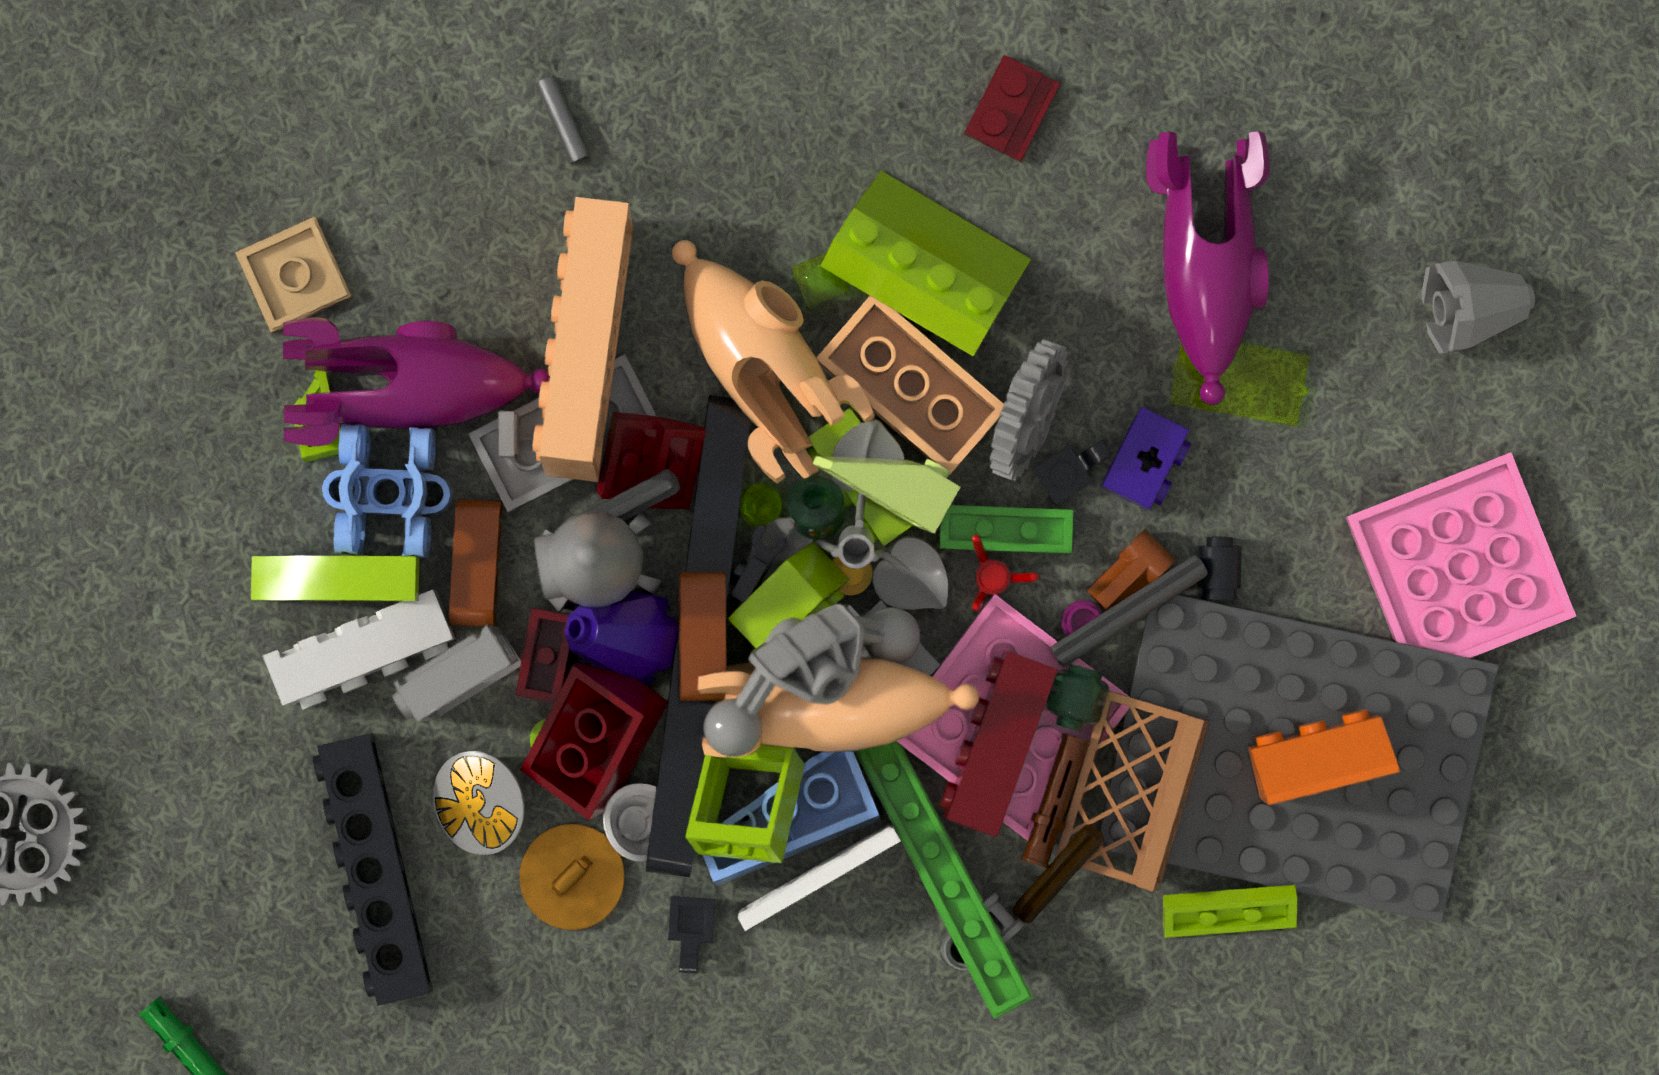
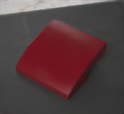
[596,412,706,509]

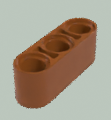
[449,498,502,628]
[679,572,726,701]

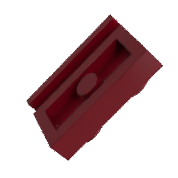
[964,55,1061,163]

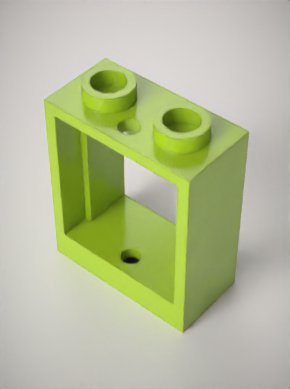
[685,744,805,863]

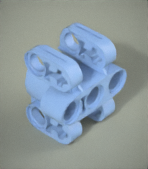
[322,424,453,558]

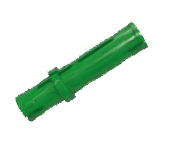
[138,996,227,1075]

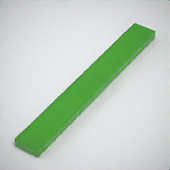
[854,741,1034,1020]

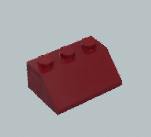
[520,663,669,820]

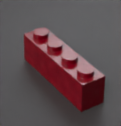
[940,650,1058,837]

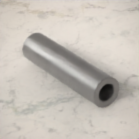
[535,75,591,164]

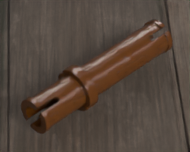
[1021,733,1090,869]

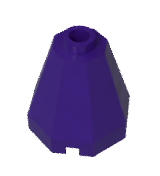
[565,591,679,685]

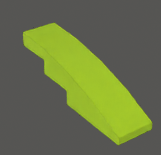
[251,556,420,602]

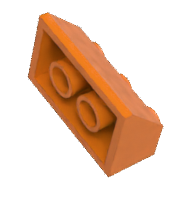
[1247,709,1400,805]

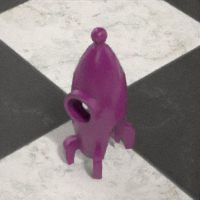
[1146,131,1270,405]
[283,317,550,446]

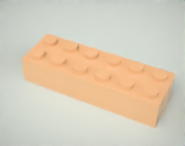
[533,197,634,482]

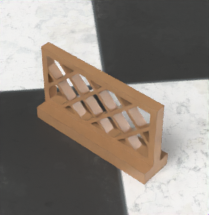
[1054,690,1210,892]

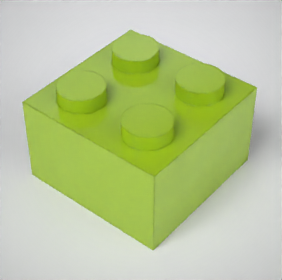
[728,541,850,648]

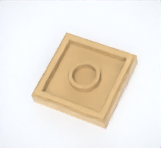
[235,217,352,333]

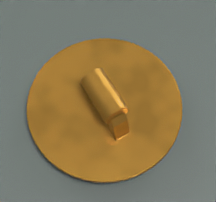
[519,824,625,930]

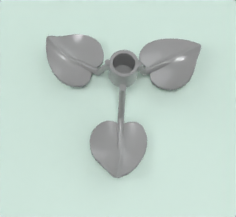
[746,419,948,610]

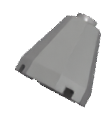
[1421,261,1535,354]

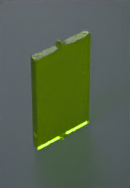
[1169,342,1310,427]

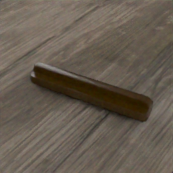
[1013,824,1104,923]

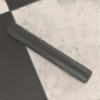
[1051,555,1208,667]

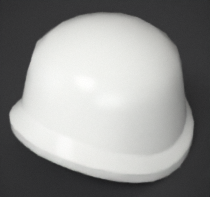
[603,783,656,861]

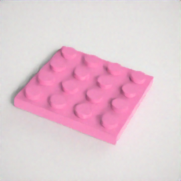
[1345,452,1576,658]
[897,594,1130,841]

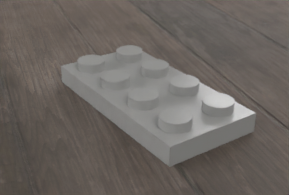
[468,354,657,513]

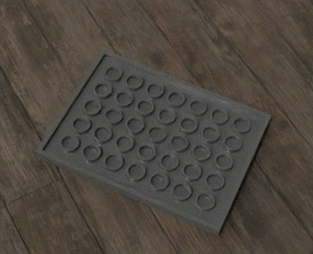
[1099,595,1499,923]

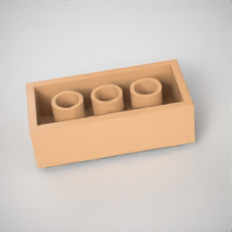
[816,296,1003,477]

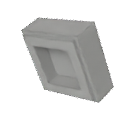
[499,411,520,458]

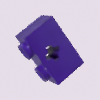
[1100,406,1191,511]

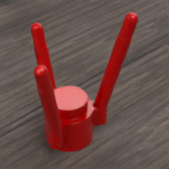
[972,535,1039,611]

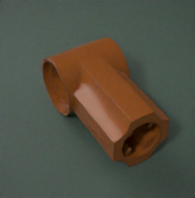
[1086,528,1176,611]

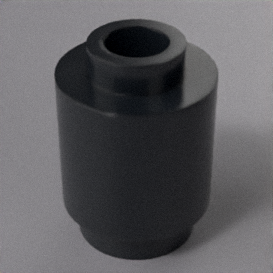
[1197,536,1242,600]

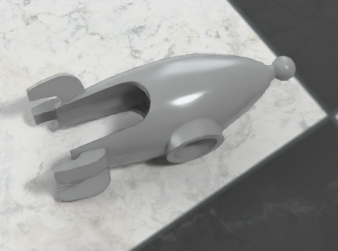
[535,512,661,612]

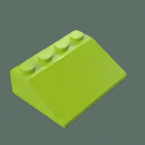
[821,170,1031,356]

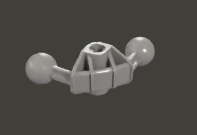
[704,604,920,757]

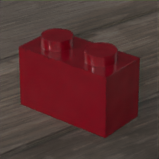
[515,608,572,703]

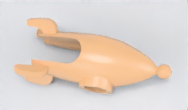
[672,240,875,483]
[698,657,979,757]

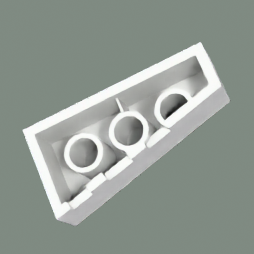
[263,590,456,710]

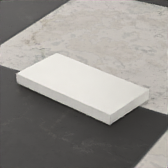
[737,824,900,931]

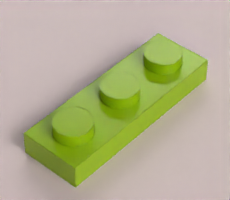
[1163,885,1297,938]

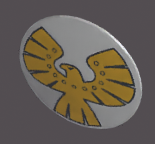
[433,751,525,855]

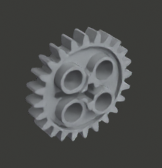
[989,339,1069,481]
[0,762,91,906]

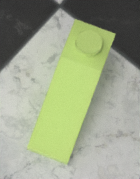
[812,456,960,534]

